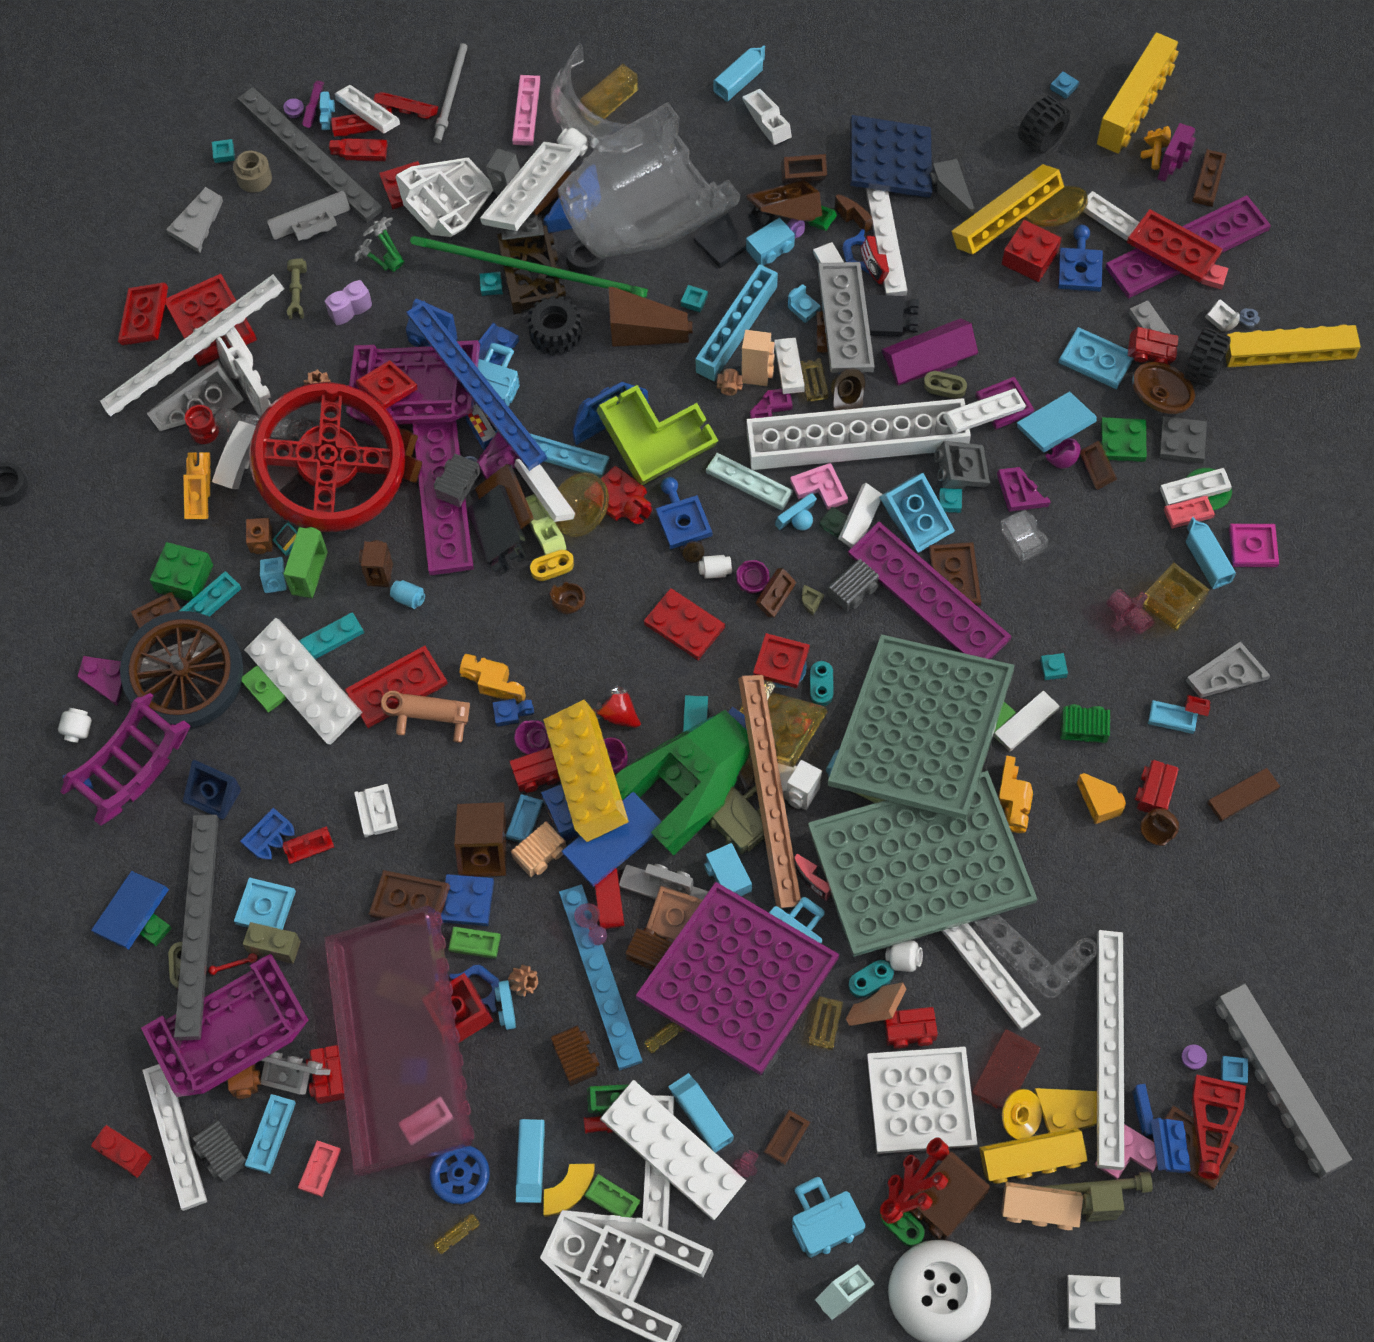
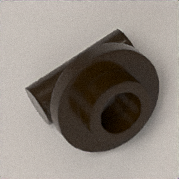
[679,541,705,563]

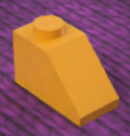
[1077,773,1126,824]

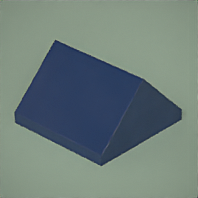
[183,760,241,819]

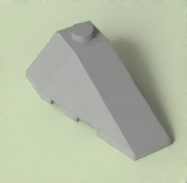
[147,360,244,431]

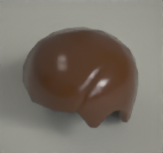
[549,581,586,614]
[1140,808,1180,846]

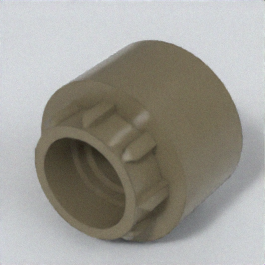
[233,150,272,193]

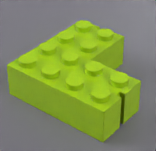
[596,385,718,485]

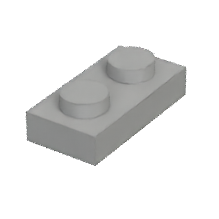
[1129,301,1170,334]

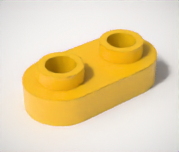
[530,550,574,581]

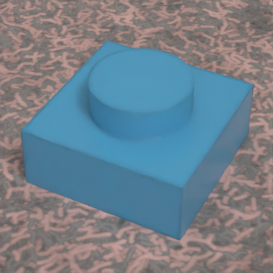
[1050,72,1079,99]
[1221,1056,1248,1085]

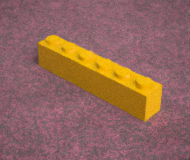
[951,164,1064,254]
[1225,325,1361,367]

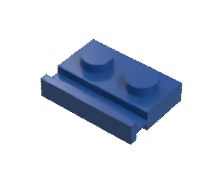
[478,323,519,365]
[1151,1118,1191,1173]

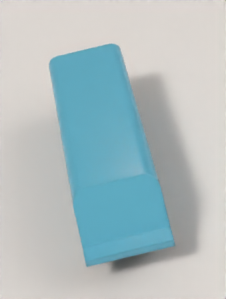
[713,45,765,102]
[1186,517,1236,589]
[668,1073,734,1153]
[516,1119,545,1203]

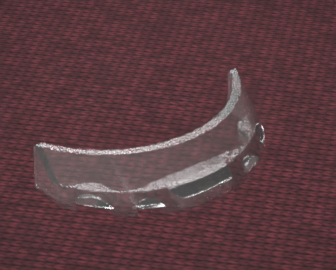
[550,43,642,151]

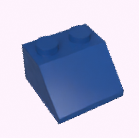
[406,299,458,347]

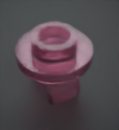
[733,1150,759,1177]

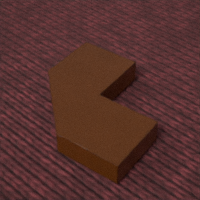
[400,429,422,483]

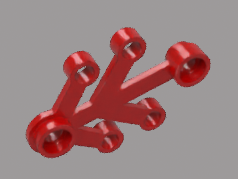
[880,1137,949,1224]

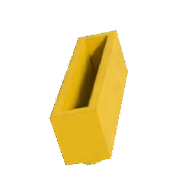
[979,1127,1087,1183]

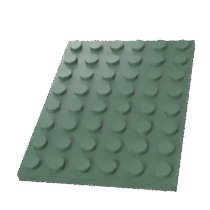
[828,634,1014,820]
[808,771,1037,957]

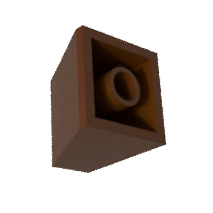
[454,802,506,877]
[909,1151,990,1240]

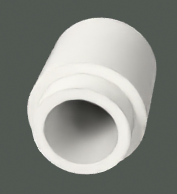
[698,555,732,579]

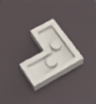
[1067,1275,1121,1330]

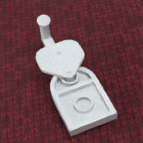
[193,326,271,417]

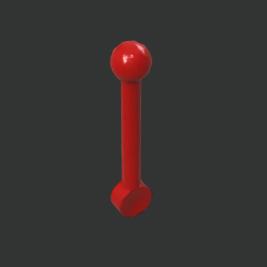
[208,953,258,975]

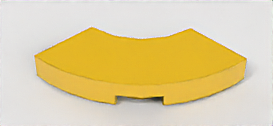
[544,1164,595,1217]

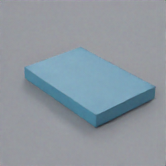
[1058,327,1134,389]
[1017,391,1097,453]

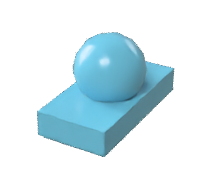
[775,493,817,531]

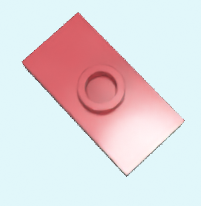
[1164,496,1215,529]
[298,1140,341,1197]

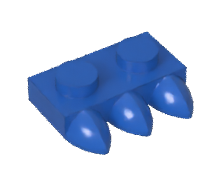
[240,808,295,859]

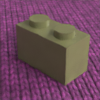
[243,922,301,964]
[1081,1184,1124,1222]

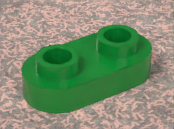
[880,1211,925,1247]

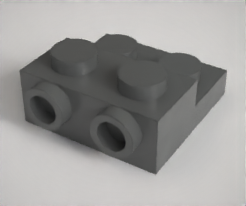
[934,441,990,490]

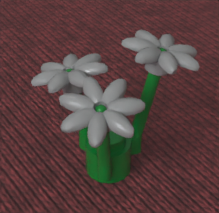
[355,217,405,272]

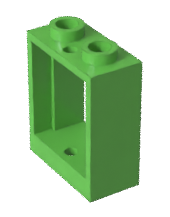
[284,527,328,598]

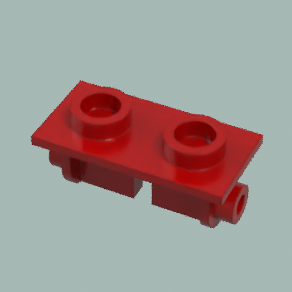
[282,826,334,864]

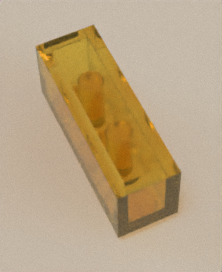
[580,64,638,125]

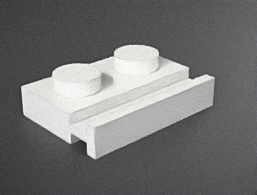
[354,784,398,838]

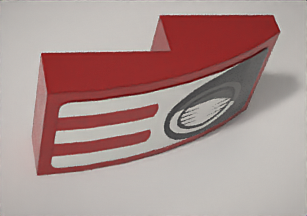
[860,236,889,284]

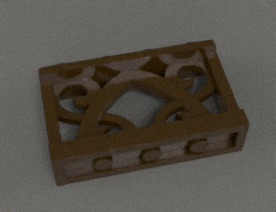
[497,226,566,315]

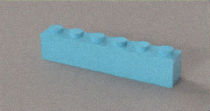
[696,264,778,381]

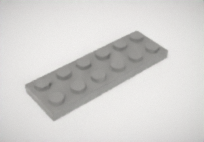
[817,262,875,373]

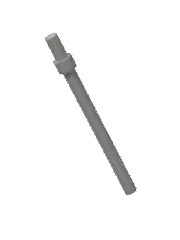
[433,43,468,143]

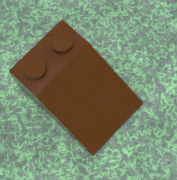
[746,180,822,221]

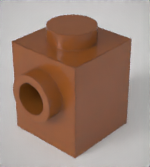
[246,518,273,554]
[228,1064,261,1099]

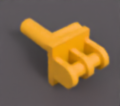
[1141,126,1171,170]

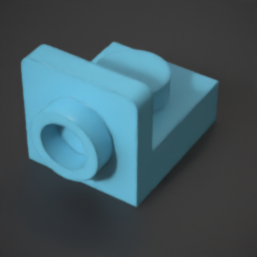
[788,284,821,323]
[260,557,286,593]

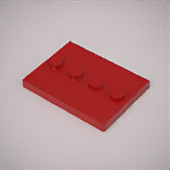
[165,274,257,367]

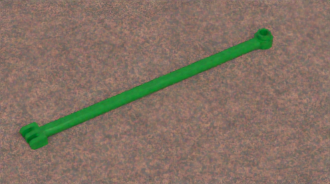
[410,236,648,298]

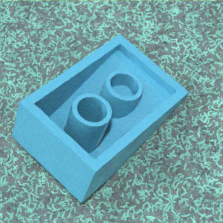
[879,473,955,553]

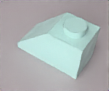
[815,1264,874,1320]

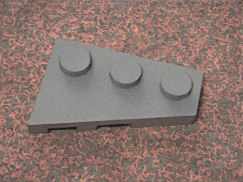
[166,187,223,253]
[1186,641,1270,698]

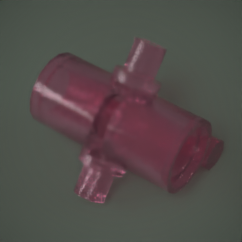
[1106,588,1156,635]

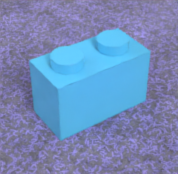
[746,217,795,266]
[704,843,752,896]

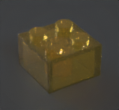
[1141,562,1210,631]

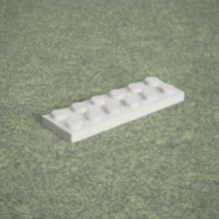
[480,142,580,231]
[244,618,362,745]
[600,1080,746,1220]

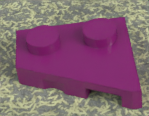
[477,431,519,480]
[997,467,1051,512]
[77,656,123,705]

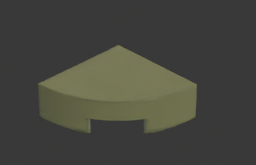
[802,585,824,615]

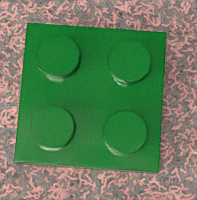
[1101,417,1147,462]

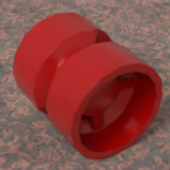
[184,405,219,444]

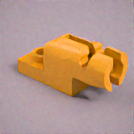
[183,452,211,519]
[459,654,526,703]
[998,756,1033,833]

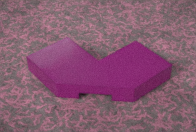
[302,80,324,128]
[750,389,792,419]

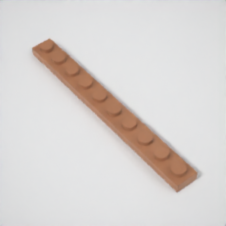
[738,675,801,909]

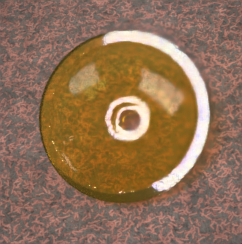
[1027,186,1088,227]
[555,472,609,537]

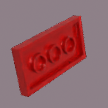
[1127,209,1223,283]
[345,646,448,728]

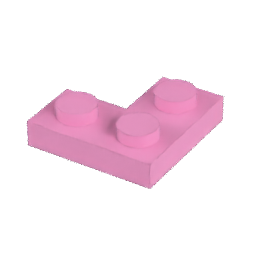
[790,463,848,510]
[1095,1124,1157,1179]

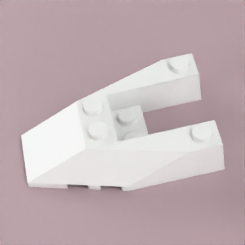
[540,1210,714,1342]

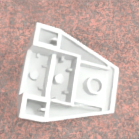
[396,157,493,237]

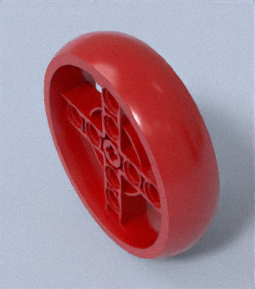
[249,382,405,532]

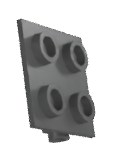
[501,214,544,240]

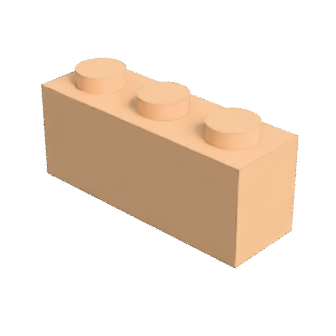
[742,330,775,386]
[1001,1182,1083,1230]

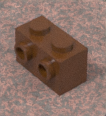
[359,540,393,587]

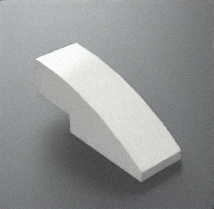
[742,89,792,145]
[212,421,256,489]

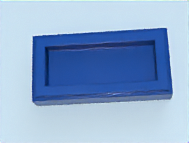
[1132,1084,1153,1139]

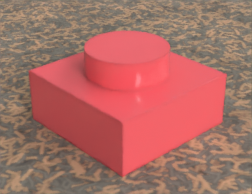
[1201,264,1229,290]

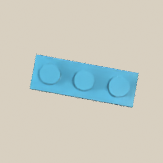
[245,1094,296,1174]

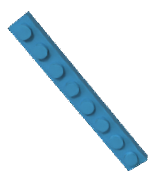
[559,884,642,1071]

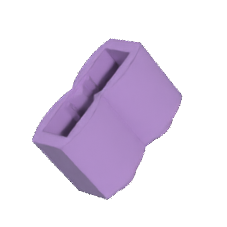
[325,280,372,325]

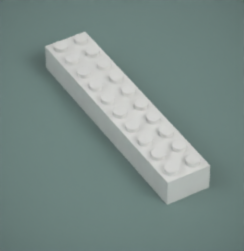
[746,398,971,470]

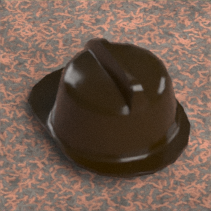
[831,368,865,411]

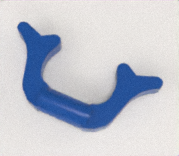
[842,229,871,275]
[449,965,500,1013]

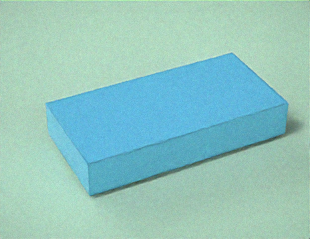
[1148,700,1198,734]

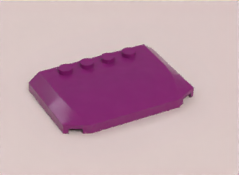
[346,340,480,425]
[141,953,308,1097]

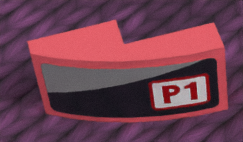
[794,854,831,901]

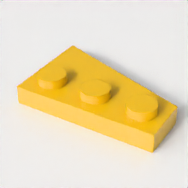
[1034,1088,1097,1133]

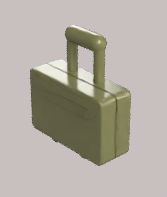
[709,785,765,854]

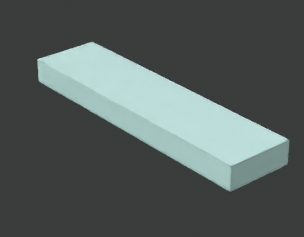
[706,453,793,510]

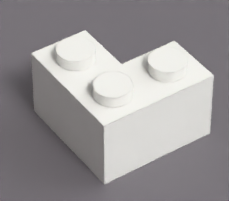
[778,758,822,811]

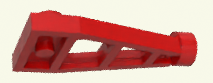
[1192,1075,1246,1180]

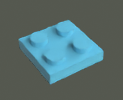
[234,878,296,930]

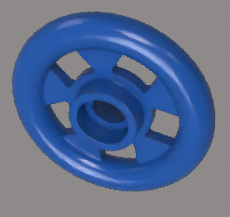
[430,1144,490,1204]

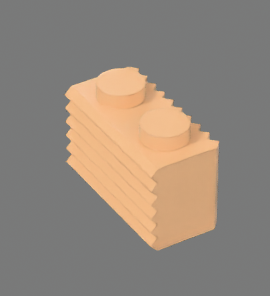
[511,821,566,877]

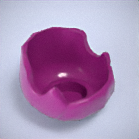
[1045,438,1081,469]
[736,560,770,594]
[514,720,551,754]
[604,737,628,774]

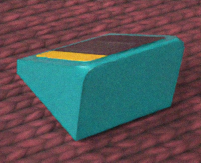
[273,522,297,556]

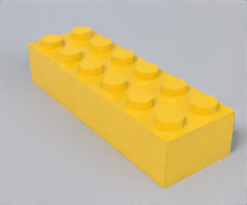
[1097,32,1179,154]
[543,700,629,842]

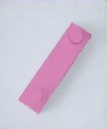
[512,75,540,146]

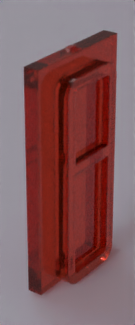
[972,1029,1041,1110]

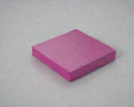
[1229,524,1279,567]

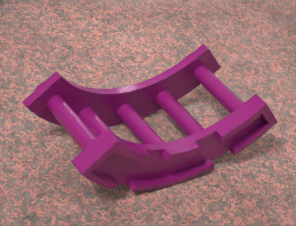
[60,693,190,826]

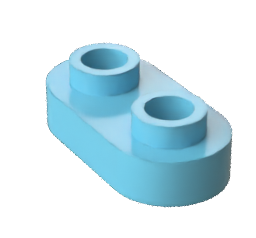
[495,980,516,1030]

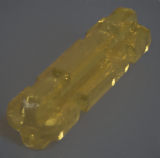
[644,1022,685,1053]
[433,1214,480,1254]

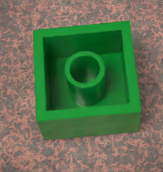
[150,542,213,601]

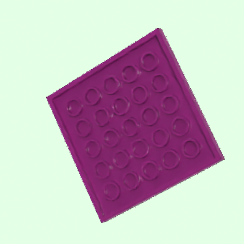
[636,882,839,1075]

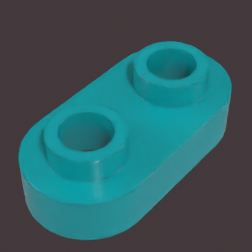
[810,661,833,706]
[849,960,894,998]

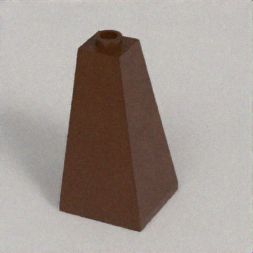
[609,287,693,347]

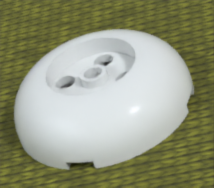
[888,1240,991,1342]

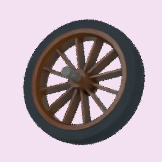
[120,611,243,729]

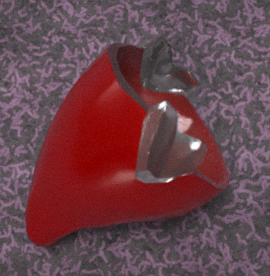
[593,685,641,728]

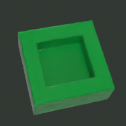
[808,206,837,231]
[140,913,172,946]

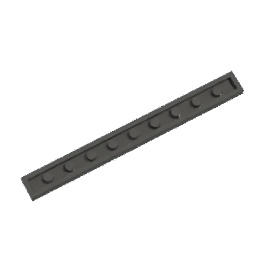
[237,87,383,223]
[174,815,219,1041]

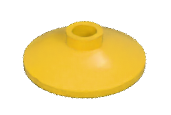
[1002,1089,1042,1139]

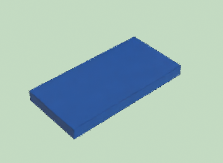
[562,792,662,887]

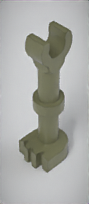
[287,258,307,319]

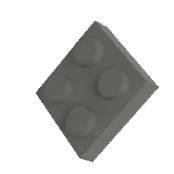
[1159,416,1207,463]

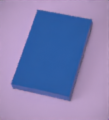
[91,871,169,950]

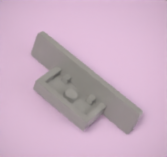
[267,191,350,241]
[619,864,709,900]
[260,1052,331,1094]

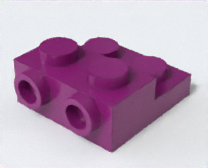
[1158,123,1196,182]

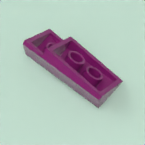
[881,318,978,385]

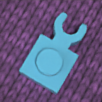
[320,92,335,130]

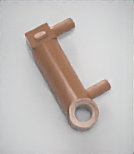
[381,691,470,743]

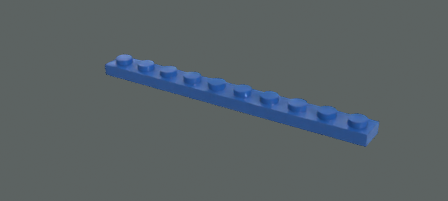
[407,301,547,471]

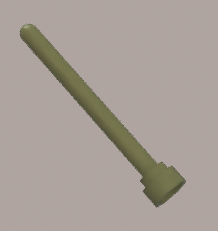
[1040,1171,1153,1193]

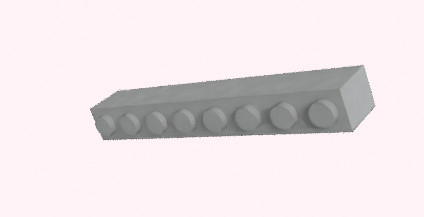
[1216,984,1352,1178]

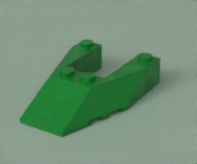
[615,710,751,856]

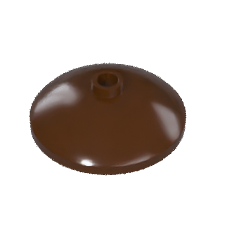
[1132,362,1195,414]

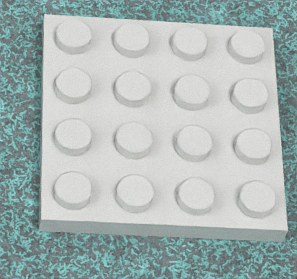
[867,1047,977,1154]

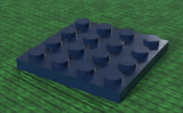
[850,115,932,198]

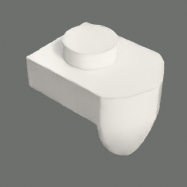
[1205,299,1240,332]

